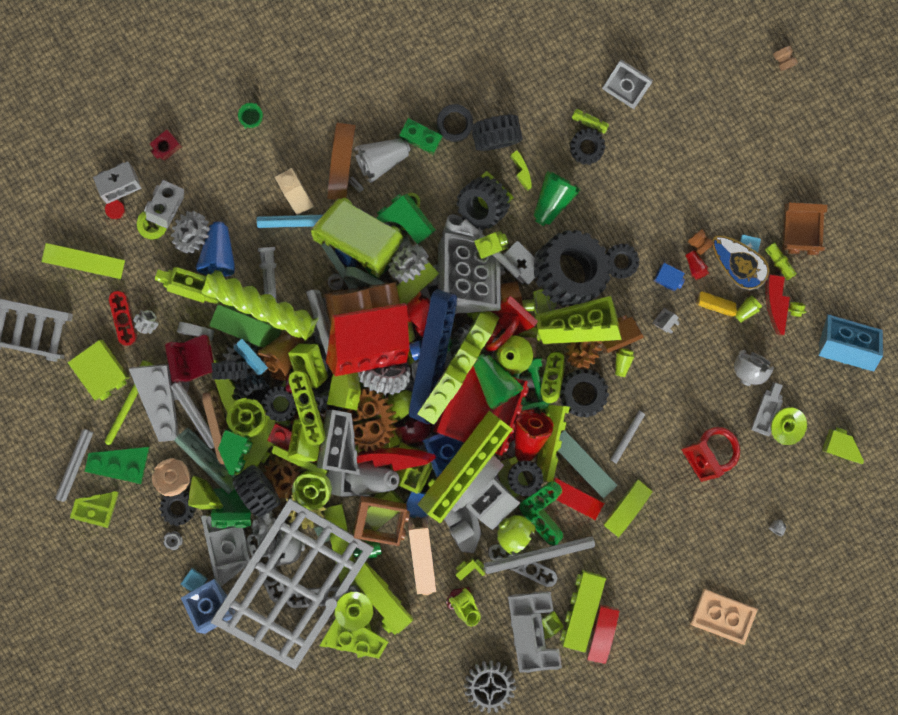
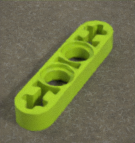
[289,371,326,445]

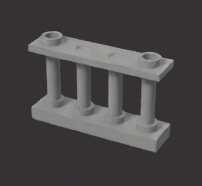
[0,299,73,362]

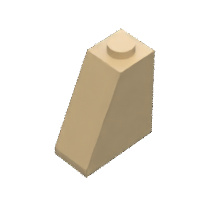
[275,168,314,215]

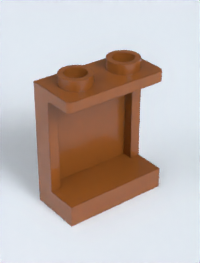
[782,202,828,255]

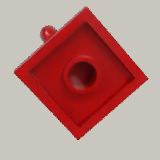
[484,296,538,352]
[681,427,740,482]

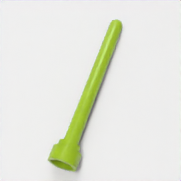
[105,360,153,445]

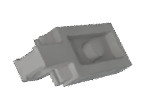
[750,382,783,436]

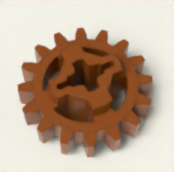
[566,341,602,369]
[263,457,303,498]

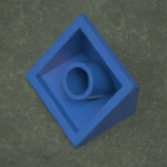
[423,434,464,477]

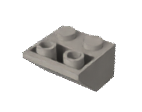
[465,477,520,530]

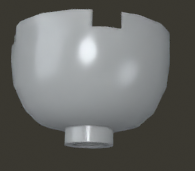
[734,350,774,386]
[275,529,305,565]

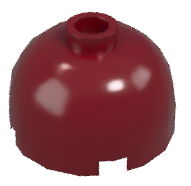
[394,416,432,447]

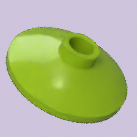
[771,407,807,445]
[335,592,373,631]

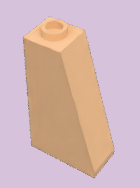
[408,516,436,595]

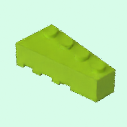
[536,296,622,344]

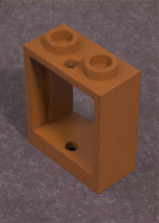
[353,495,410,546]

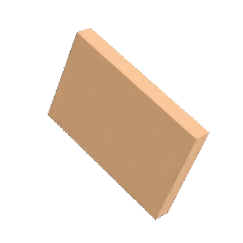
[690,588,758,645]

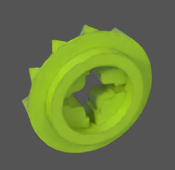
[137,210,167,240]

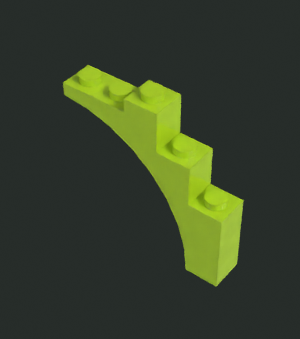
[418,311,499,424]

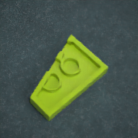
[319,618,389,658]

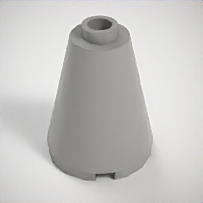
[355,138,410,183]
[348,460,399,496]

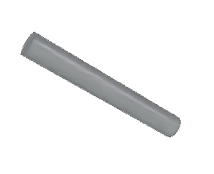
[610,411,645,464]

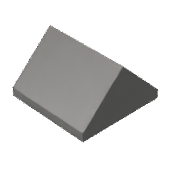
[602,60,653,109]

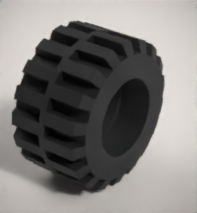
[471,114,523,151]
[456,176,510,230]
[559,369,609,418]
[232,464,280,518]

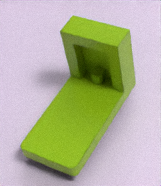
[474,231,509,259]

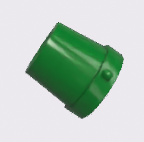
[238,103,263,129]

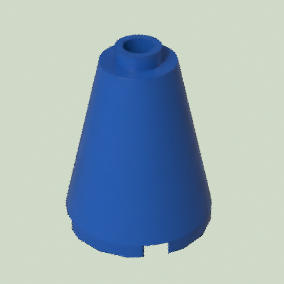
[196,222,235,277]

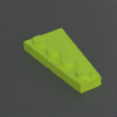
[537,404,570,482]

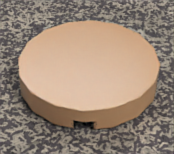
[152,458,191,496]

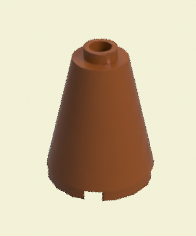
[256,331,305,381]

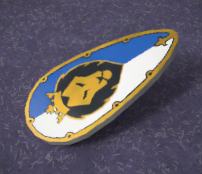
[712,236,769,290]

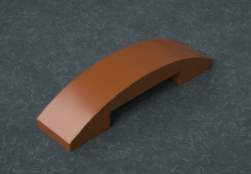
[327,123,356,200]

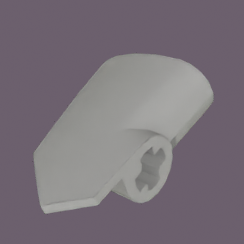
[444,506,481,553]

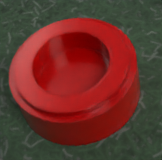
[105,200,125,219]

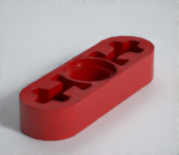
[109,291,137,346]

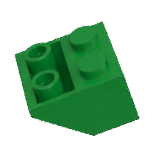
[218,429,253,476]

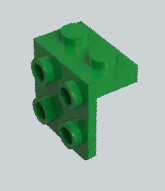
[211,488,251,528]

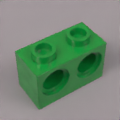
[399,118,443,156]

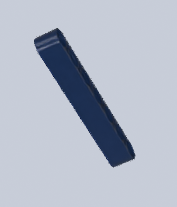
[409,289,457,424]

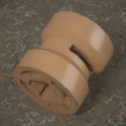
[773,46,798,71]

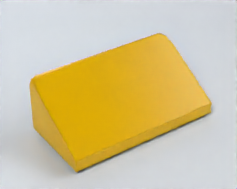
[696,291,737,317]

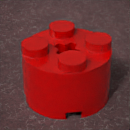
[406,292,430,336]

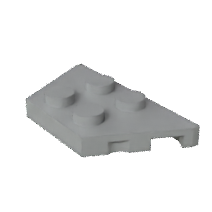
[201,515,251,586]

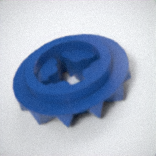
[335,248,358,267]

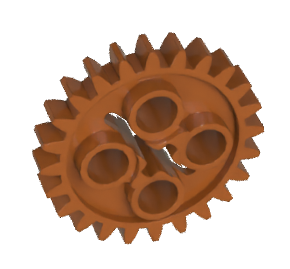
[338,388,397,452]

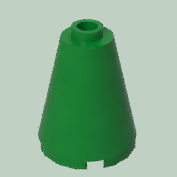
[533,170,581,226]
[473,354,523,410]

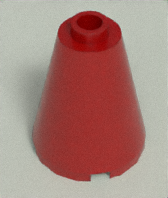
[515,410,554,461]

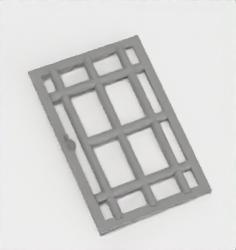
[211,498,374,670]

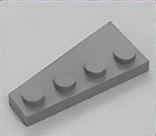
[129,364,179,442]

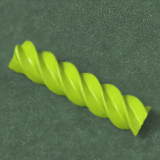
[202,270,319,341]

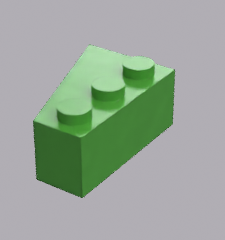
[209,305,282,347]

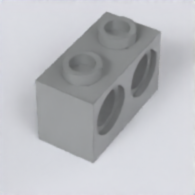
[144,180,184,229]

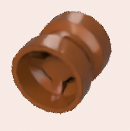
[687,229,714,255]

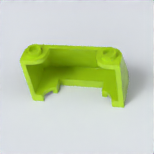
[311,198,403,278]

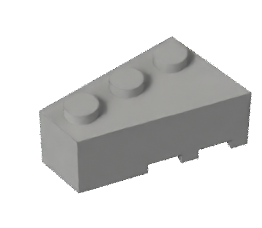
[317,410,360,475]

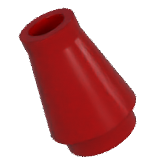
[685,250,709,280]

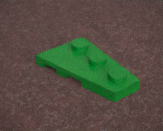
[84,446,150,484]

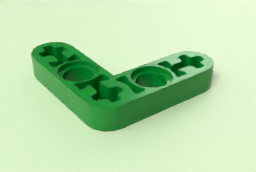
[519,481,563,546]

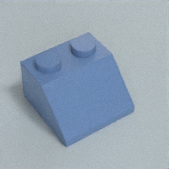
[181,579,236,634]

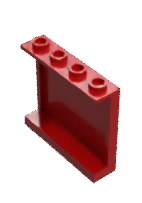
[434,363,529,455]

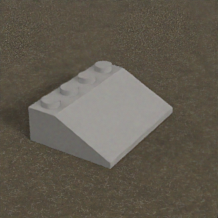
[438,233,501,314]

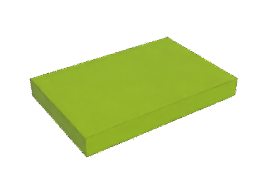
[272,445,329,476]

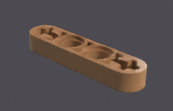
[202,390,228,465]

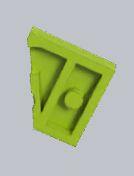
[70,491,119,528]

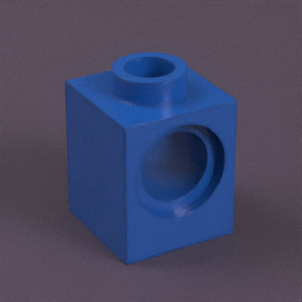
[653,263,685,291]

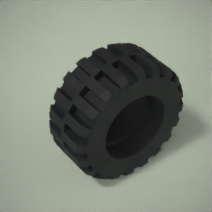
[534,230,611,307]

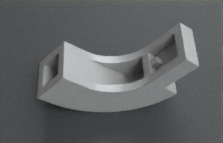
[452,455,504,512]

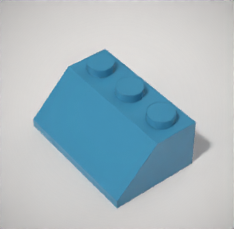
[819,315,883,372]

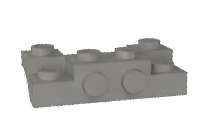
[508,592,562,673]

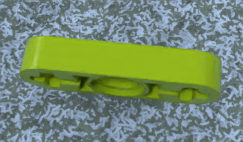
[541,352,565,403]

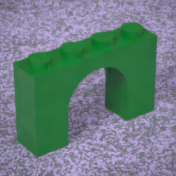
[360,194,436,278]

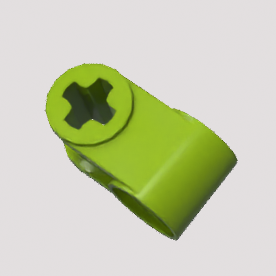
[449,588,481,626]

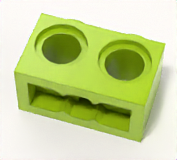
[288,344,328,388]

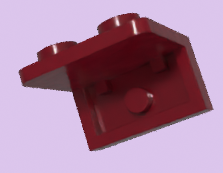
[165,334,214,382]

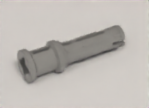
[258,247,277,302]

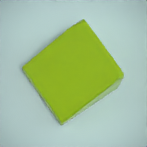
[541,611,564,639]

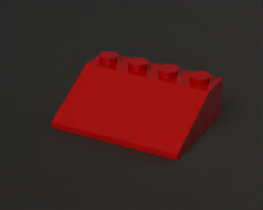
[326,303,409,376]

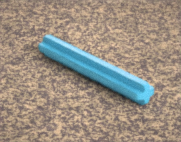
[256,215,323,228]

